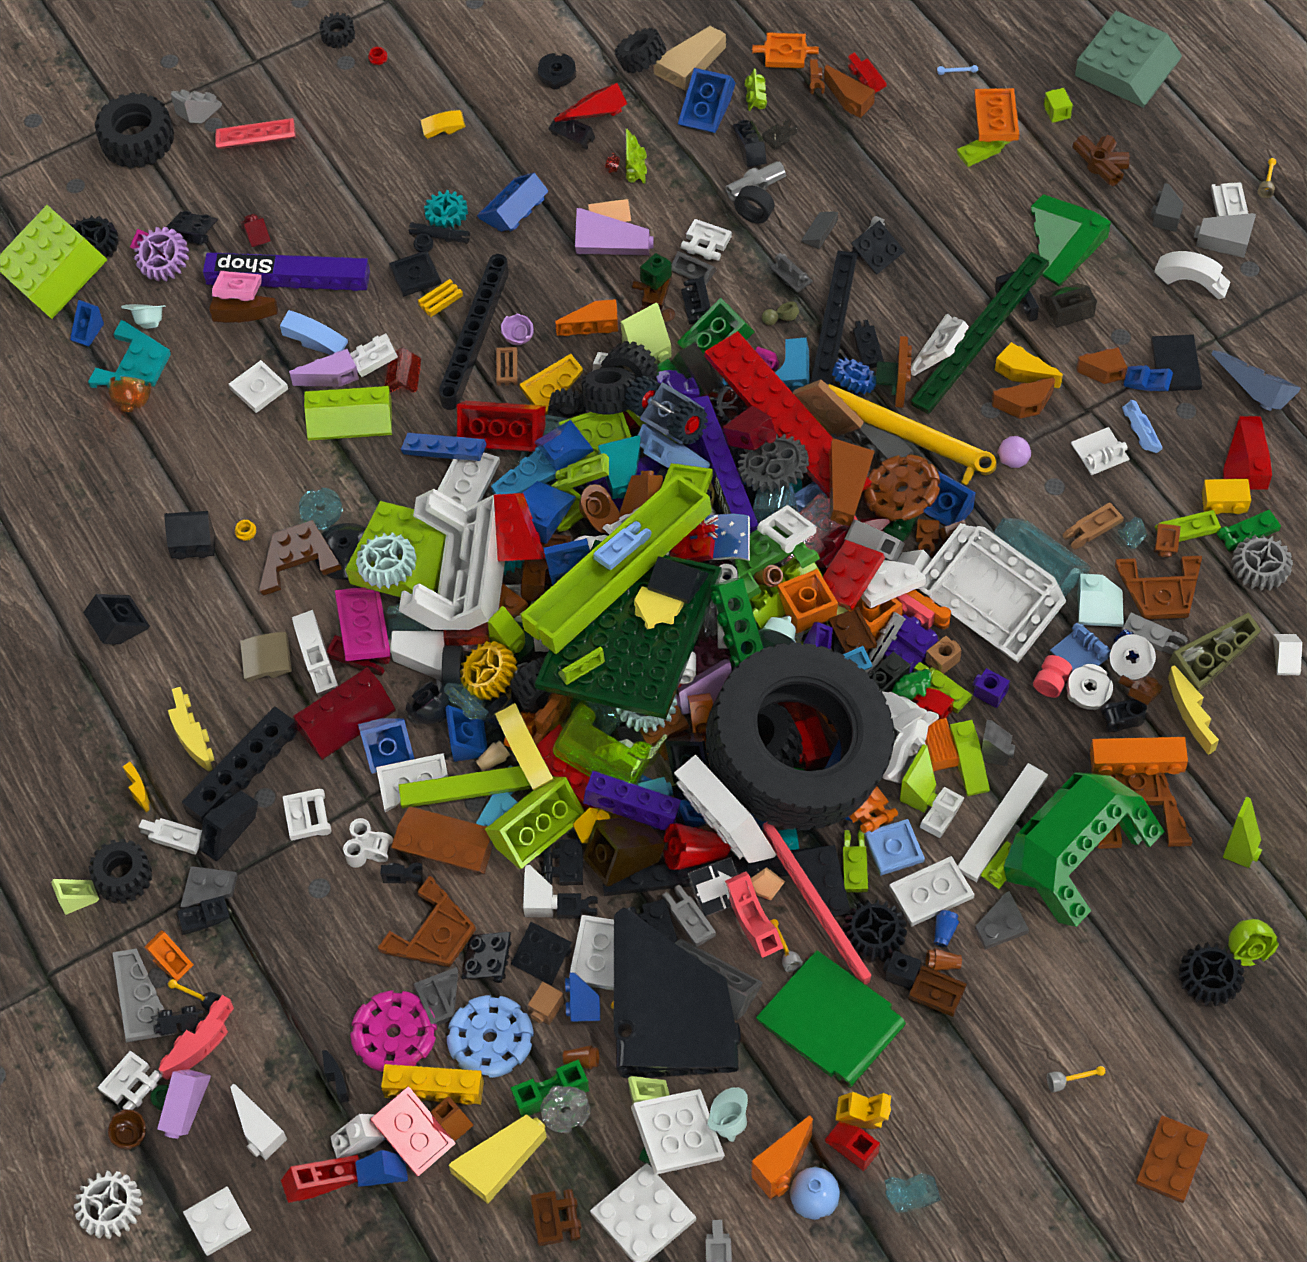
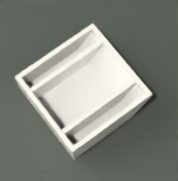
[674,755,777,863]

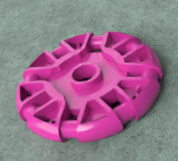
[350,990,437,1072]

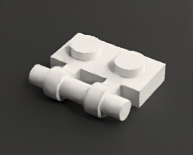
[681,219,732,261]
[350,333,398,377]
[98,1051,162,1110]

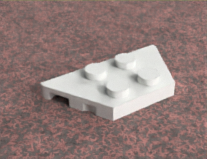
[911,314,969,376]

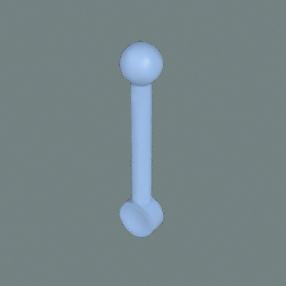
[937,65,978,75]

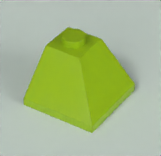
[900,744,938,813]

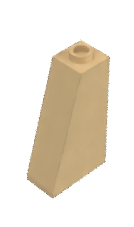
[654,26,726,91]

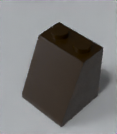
[583,817,665,886]

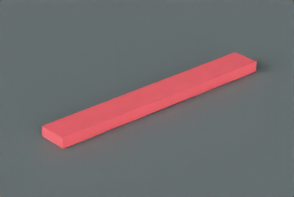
[762,821,871,985]

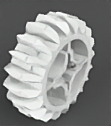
[74,1171,143,1239]

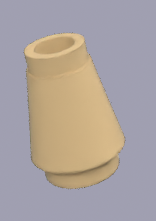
[475,740,510,771]

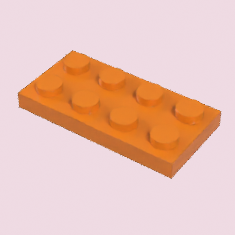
[974,88,1019,142]

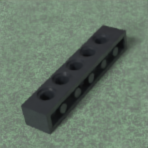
[182,706,298,825]

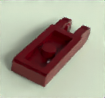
[327,635,391,676]

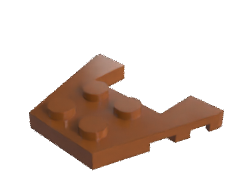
[1115,556,1202,619]
[378,876,476,967]

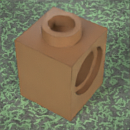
[925,636,962,674]
[528,982,564,1025]

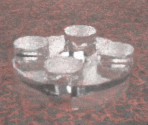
[540,1086,590,1133]

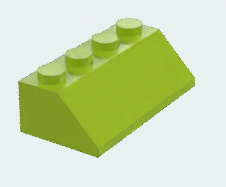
[304,386,392,441]
[485,776,585,869]

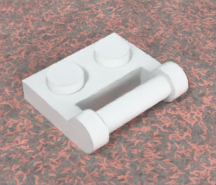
[757,505,816,553]
[283,789,332,841]

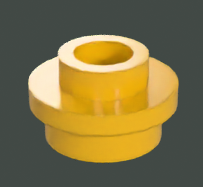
[235,520,257,541]

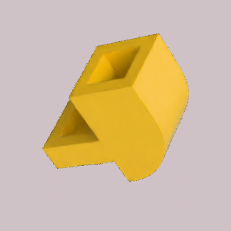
[835,1092,891,1129]

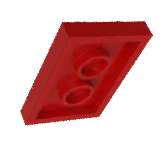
[823,540,885,610]

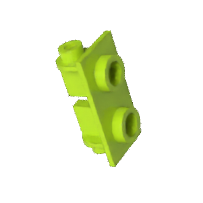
[745,69,767,111]
[980,841,1012,890]

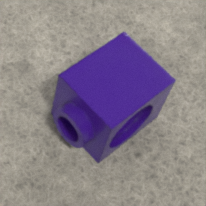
[972,668,1010,708]

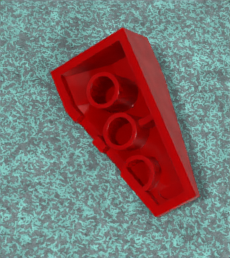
[554,83,627,122]
[1223,416,1272,490]

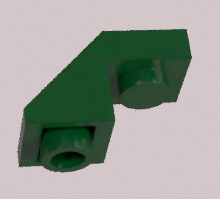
[884,506,919,542]

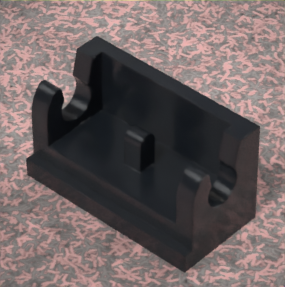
[548,113,595,150]
[681,276,711,324]

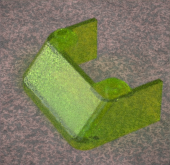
[553,700,668,785]

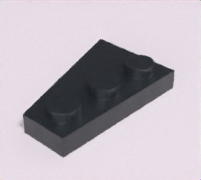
[792,845,850,918]

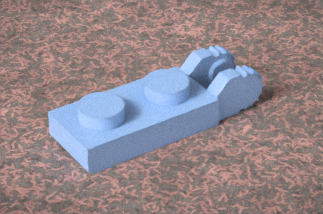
[594,521,652,571]

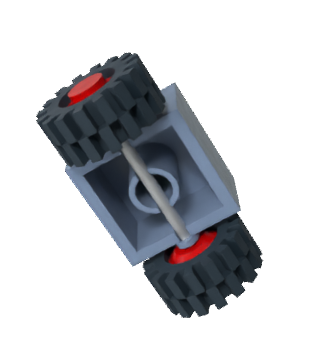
[624,376,708,445]

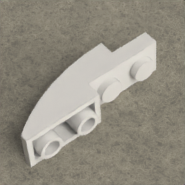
[292,610,338,696]

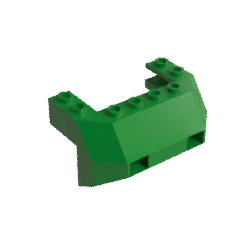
[1004,772,1164,927]

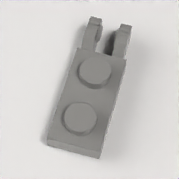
[1121,612,1188,654]
[662,885,716,948]

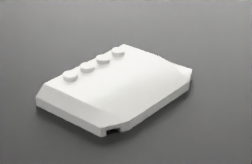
[917,523,1066,663]

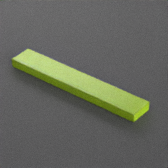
[398,766,532,808]

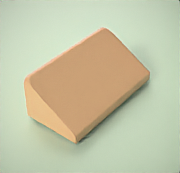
[588,199,631,222]

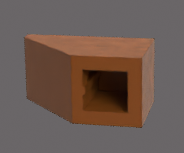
[1076,347,1127,384]

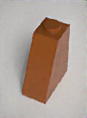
[619,471,663,516]

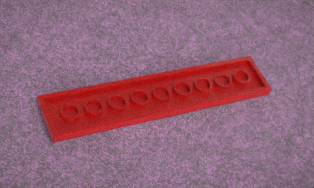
[704,331,872,499]

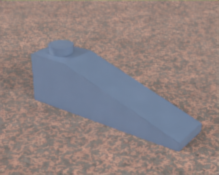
[1212,350,1301,411]

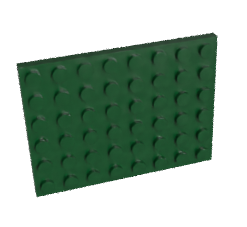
[535,540,722,719]

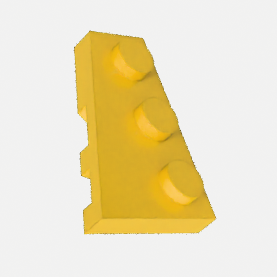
[519,354,583,416]

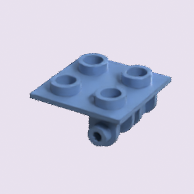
[1050,623,1111,672]

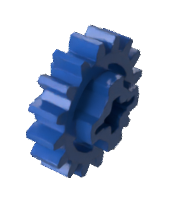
[832,358,877,394]

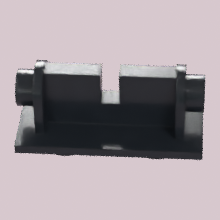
[150,1005,204,1036]

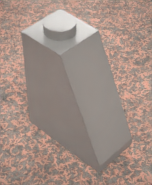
[1194,213,1256,258]

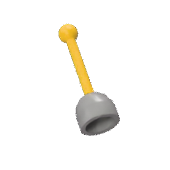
[770,919,803,972]
[1047,1066,1106,1092]

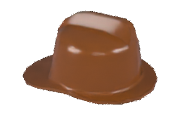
[579,484,621,534]

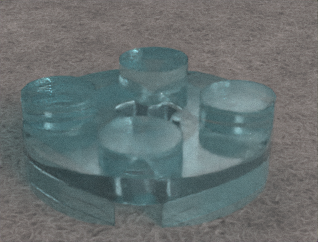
[299,488,343,530]

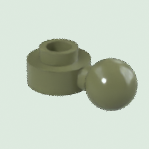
[762,302,799,326]

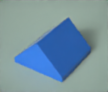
[923,471,976,526]
[445,705,488,762]

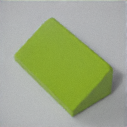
[558,646,605,685]

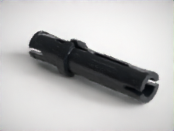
[409,222,470,244]

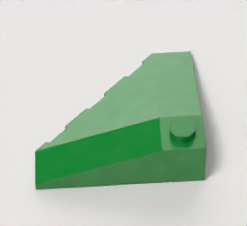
[1031,194,1111,287]

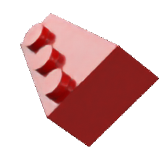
[494,493,546,561]

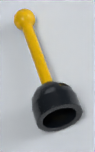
[168,979,221,1011]

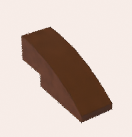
[209,295,278,323]

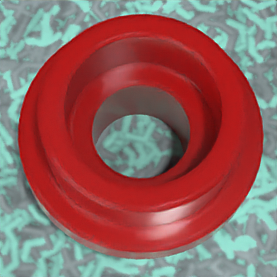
[368,47,388,65]

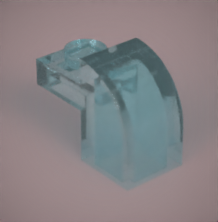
[885,1173,941,1212]

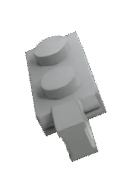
[705,1220,732,1262]

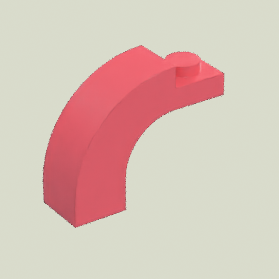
[725,871,783,958]

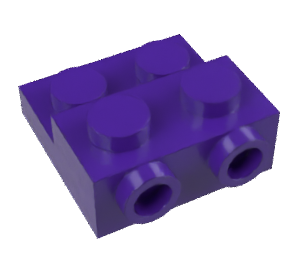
[876,614,939,674]

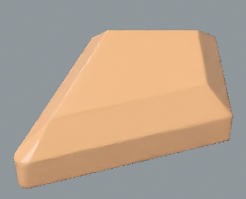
[751,867,785,900]

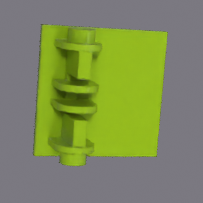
[626,129,647,183]

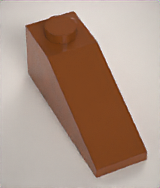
[824,65,875,118]

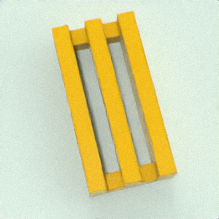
[418,279,463,317]

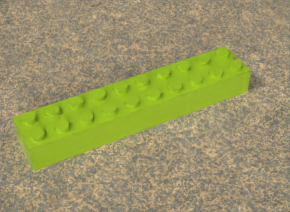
[521,474,712,654]

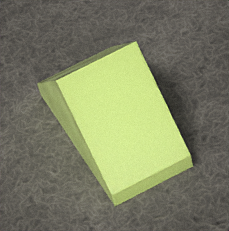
[51,879,99,915]
[628,1076,670,1103]

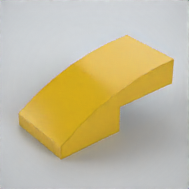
[421,110,465,139]
[123,761,150,812]

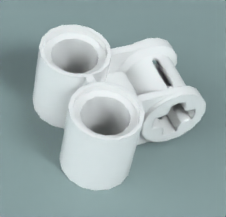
[343,818,393,868]

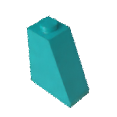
[598,435,641,499]

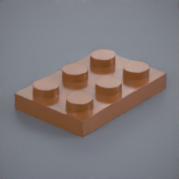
[1136,1115,1209,1203]

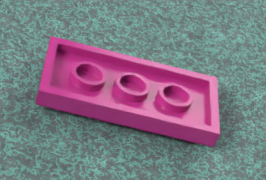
[335,587,390,661]

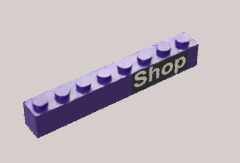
[203,252,370,291]
[690,396,758,533]

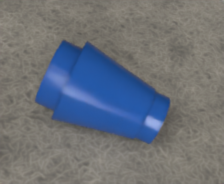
[934,910,959,947]

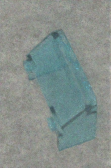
[993,518,1091,597]

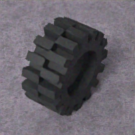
[319,12,355,49]
[548,388,587,421]

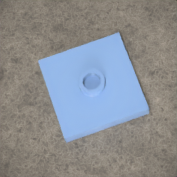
[864,819,925,876]

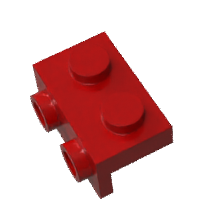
[848,52,887,93]

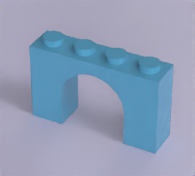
[723,338,809,398]

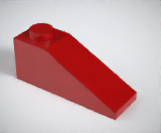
[281,1155,359,1203]

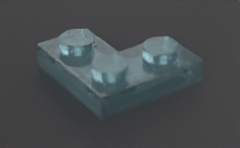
[443,683,489,720]

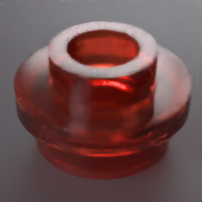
[605,153,620,173]

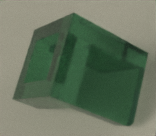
[876,361,898,395]

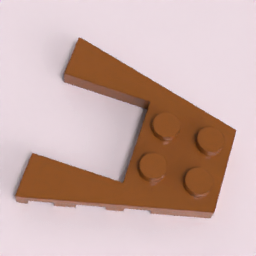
[1097,773,1193,849]

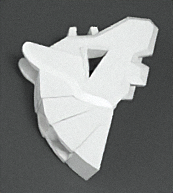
[879,691,939,784]

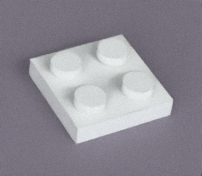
[229,360,288,413]
[183,1187,251,1256]

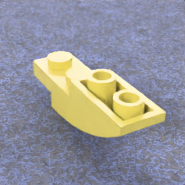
[168,687,215,771]

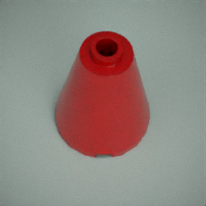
[663,823,731,870]

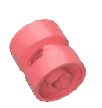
[1033,655,1073,698]

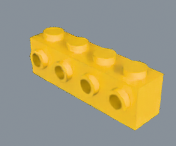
[381,1064,484,1105]

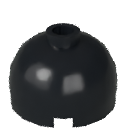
[406,680,451,725]

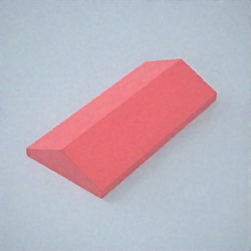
[216,118,296,149]

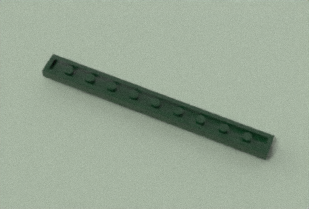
[911,252,1049,415]

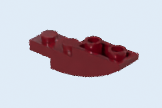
[815,518,890,569]

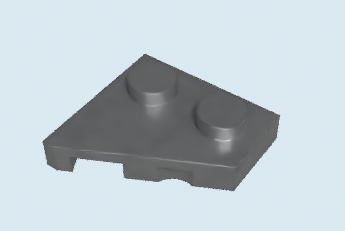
[180,866,237,909]
[975,891,1029,950]
[414,967,458,1026]

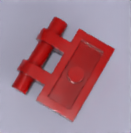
[670,523,715,562]

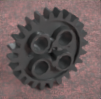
[738,434,809,493]

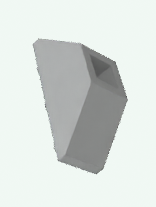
[171,90,222,123]
[845,519,905,562]

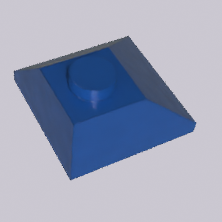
[535,419,594,472]
[358,718,414,774]

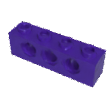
[583,771,681,831]

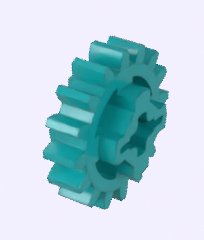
[424,190,468,229]

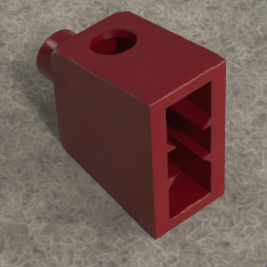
[723,406,776,450]

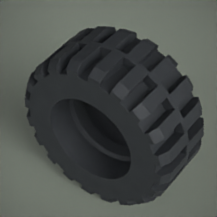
[95,92,174,168]
[757,703,803,768]

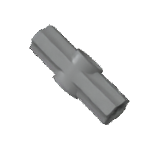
[726,161,786,202]

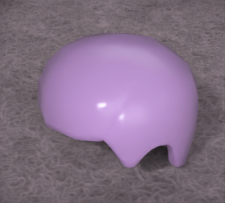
[501,313,534,345]
[997,436,1031,468]

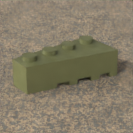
[1169,612,1261,693]

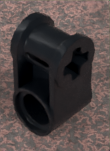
[1101,699,1147,733]

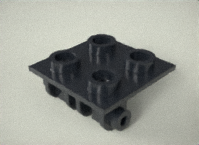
[166,211,218,245]
[851,220,905,275]
[511,921,572,985]
[461,932,512,983]

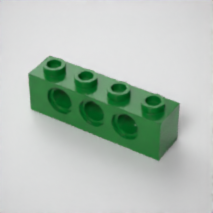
[710,578,764,669]

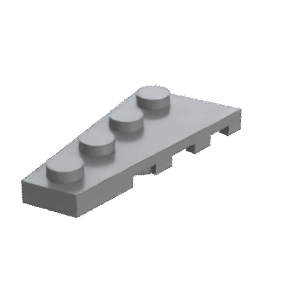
[113,949,174,1042]

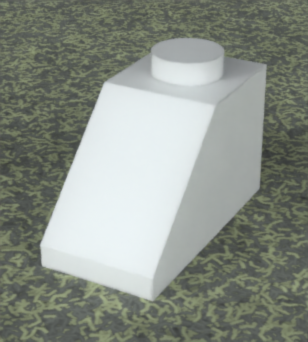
[523,865,558,917]

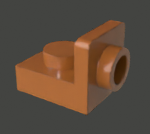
[1154,523,1181,557]

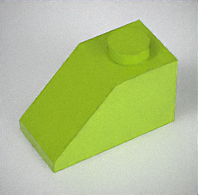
[488,606,525,654]

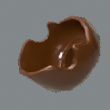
[108,1109,146,1150]

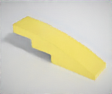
[1168,665,1219,755]

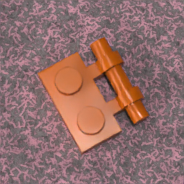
[849,786,898,833]

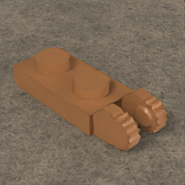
[1062,502,1124,550]

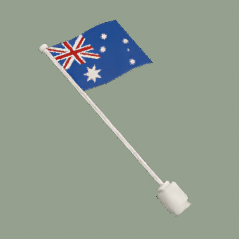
[680,513,750,684]

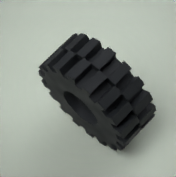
[615,27,666,74]

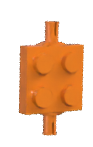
[753,33,819,68]

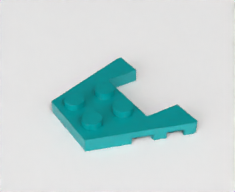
[88,320,171,388]

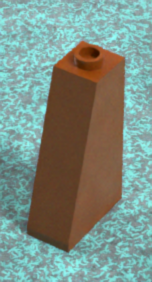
[829,438,875,526]

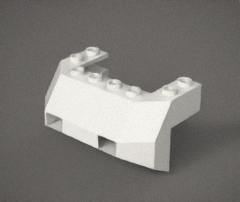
[399,489,505,630]

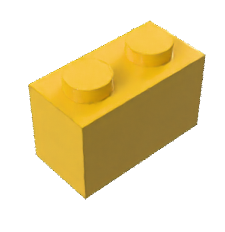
[1201,479,1251,514]

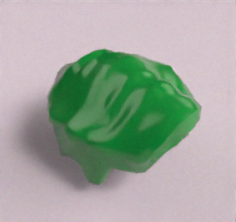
[891,669,932,700]

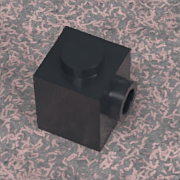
[883,951,922,990]

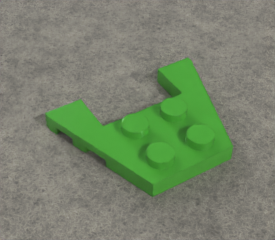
[735,525,820,599]

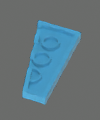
[491,447,576,494]

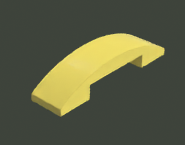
[495,703,554,790]

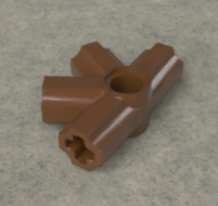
[1072,135,1130,187]

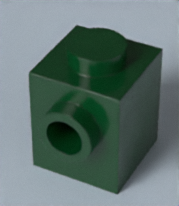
[640,253,672,290]

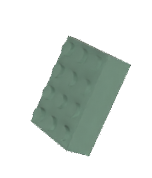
[1075,11,1182,108]

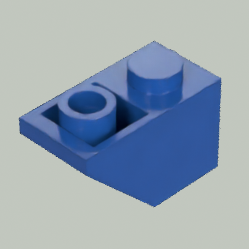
[565,973,601,1021]

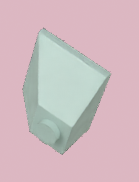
[1078,573,1124,627]

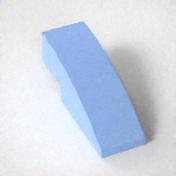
[280,310,348,355]

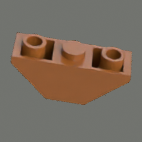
[991,377,1055,419]

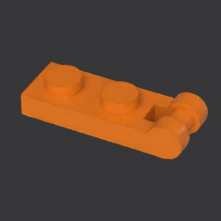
[906,589,951,629]

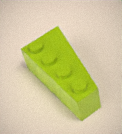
[749,557,823,631]

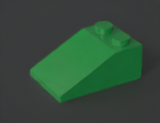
[677,298,755,369]

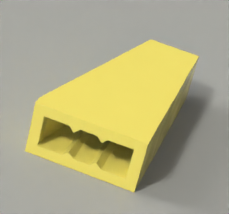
[449,1114,547,1204]

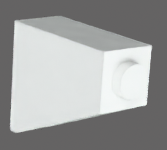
[388,631,448,681]

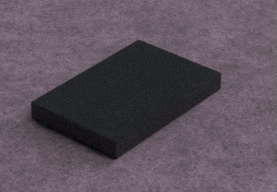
[1151,334,1202,392]

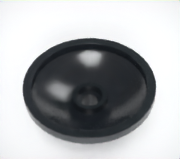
[315,523,366,580]

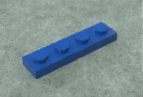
[401,433,487,461]

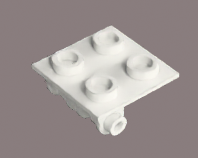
[1071,427,1129,475]

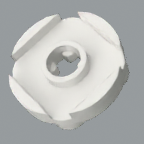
[1110,634,1156,680]
[1066,664,1113,710]

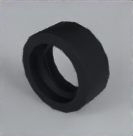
[734,185,775,223]
[442,645,464,688]

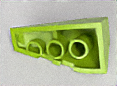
[1223,797,1262,868]

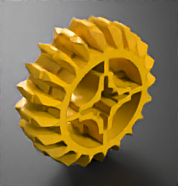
[460,641,518,701]

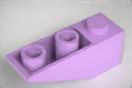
[289,349,359,387]

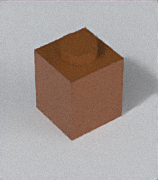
[431,1096,473,1141]

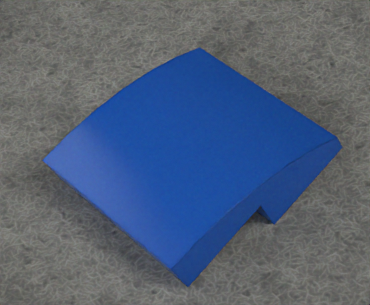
[544,538,590,586]

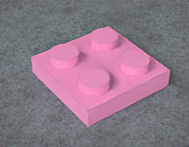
[212,271,261,301]

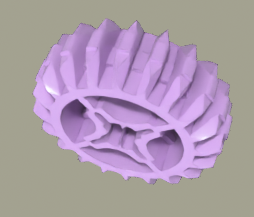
[134,227,189,281]

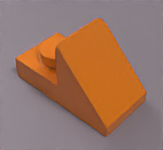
[144,931,194,981]

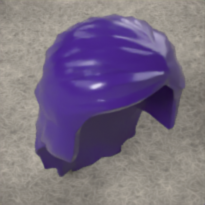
[656,370,700,398]

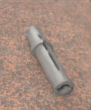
[865,612,906,674]

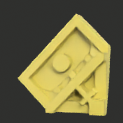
[634,587,684,629]

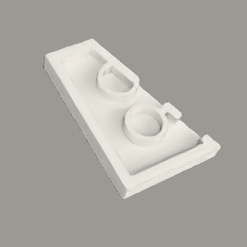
[376,753,448,813]

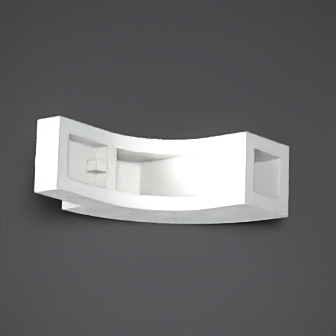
[1154,251,1230,300]

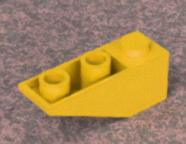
[995,342,1063,388]

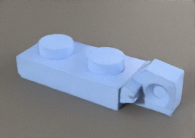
[1122,400,1163,453]

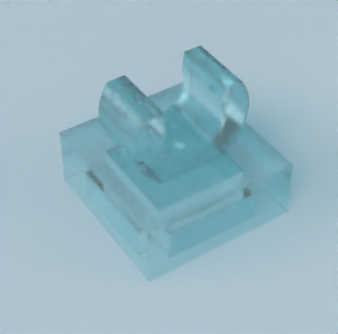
[1118,517,1148,549]

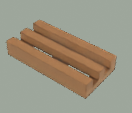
[496,347,518,386]

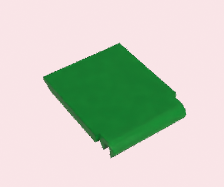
[756,950,906,1088]

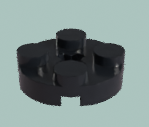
[537,53,576,90]

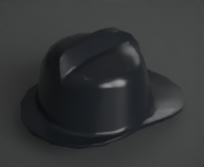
[482,686,514,728]

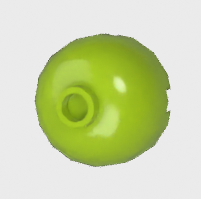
[1228,919,1278,966]

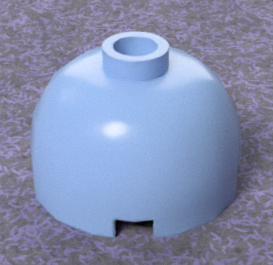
[790,1167,840,1220]

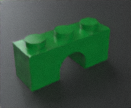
[510,1059,589,1118]

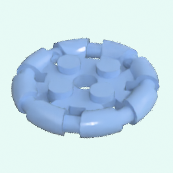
[446,995,533,1078]

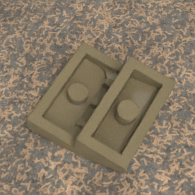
[240,632,292,682]

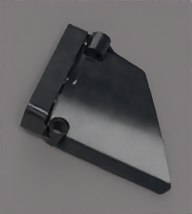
[614,908,741,1079]

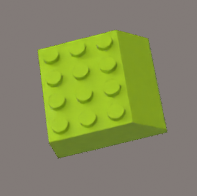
[0,205,107,319]
[345,501,446,597]

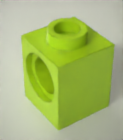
[1043,88,1073,123]

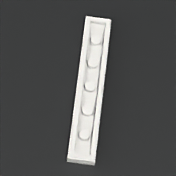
[958,763,1048,882]

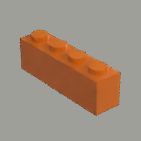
[1090,737,1188,775]

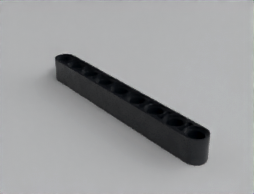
[439,254,509,410]

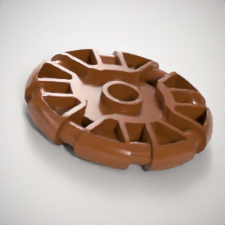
[863,454,940,521]

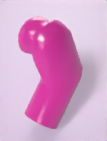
[755,347,779,370]

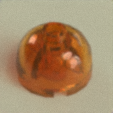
[109,377,152,412]

